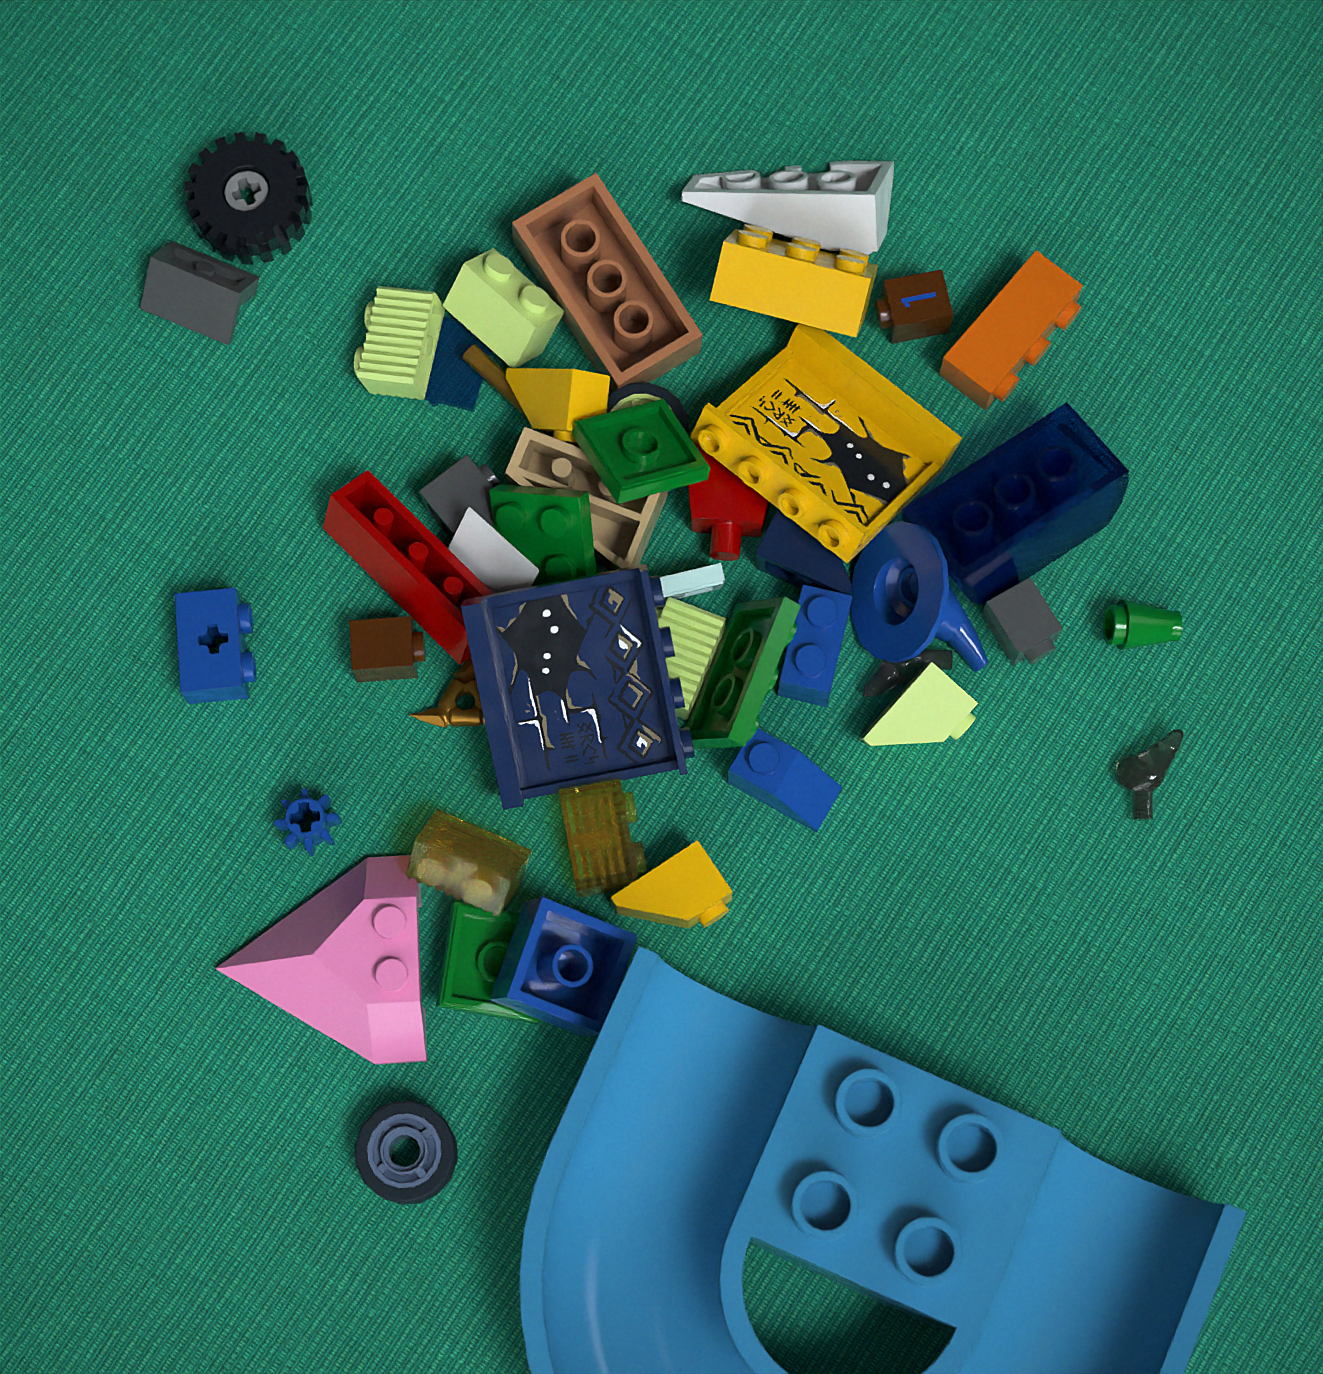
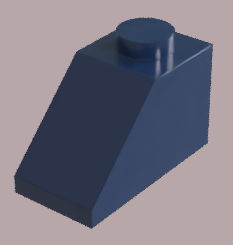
[755,509,852,596]

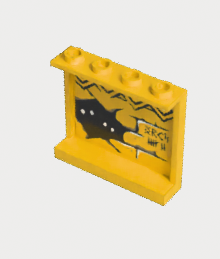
[690,323,962,564]

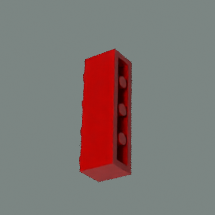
[323,470,493,665]

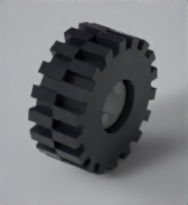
[184,132,313,265]

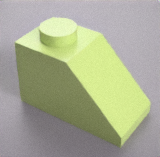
[859,662,978,746]

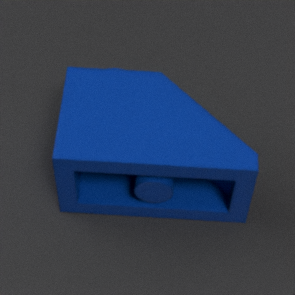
[728,728,842,833]

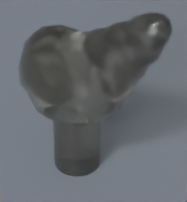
[863,649,953,698]
[1115,729,1184,821]

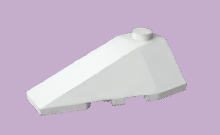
[682,161,894,255]

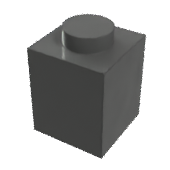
[981,577,1063,666]

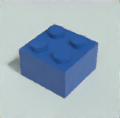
[489,897,637,1037]

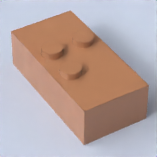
[512,173,703,393]

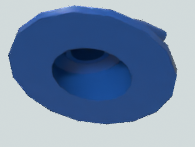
[851,521,988,672]

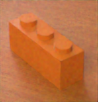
[939,250,1083,410]

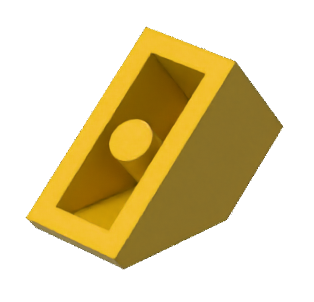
[506,368,610,444]
[610,840,733,929]

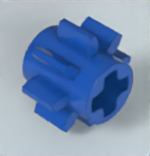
[274,788,342,856]

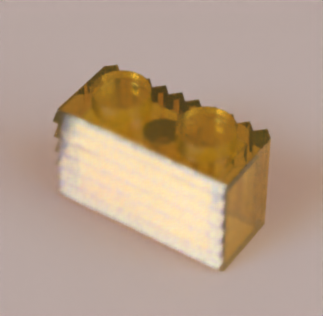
[559,779,647,898]
[405,810,531,916]

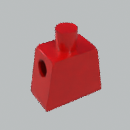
[687,440,770,561]

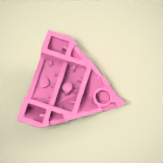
[215,855,427,1065]

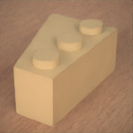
[505,427,668,570]

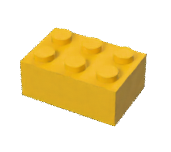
[710,224,878,338]

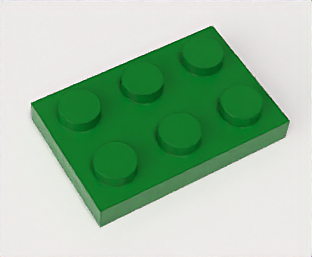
[686,596,801,749]

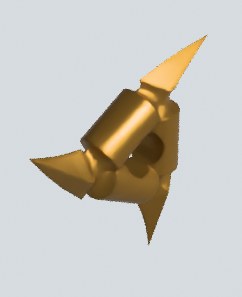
[409,658,486,728]

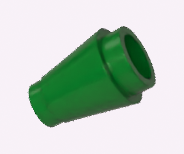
[1103,600,1182,650]

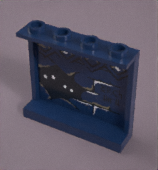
[461,564,695,810]

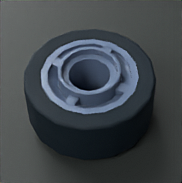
[355,1101,458,1205]

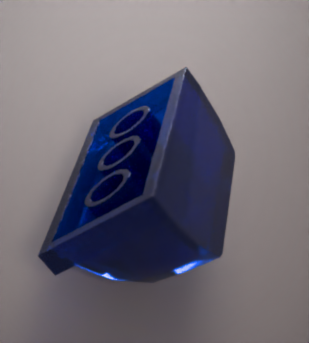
[901,402,1129,605]

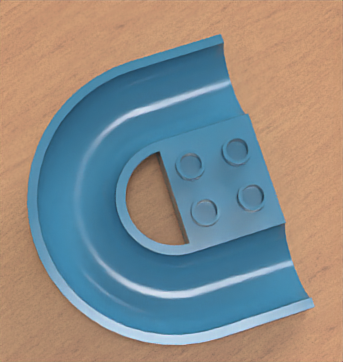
[520,946,1246,1374]

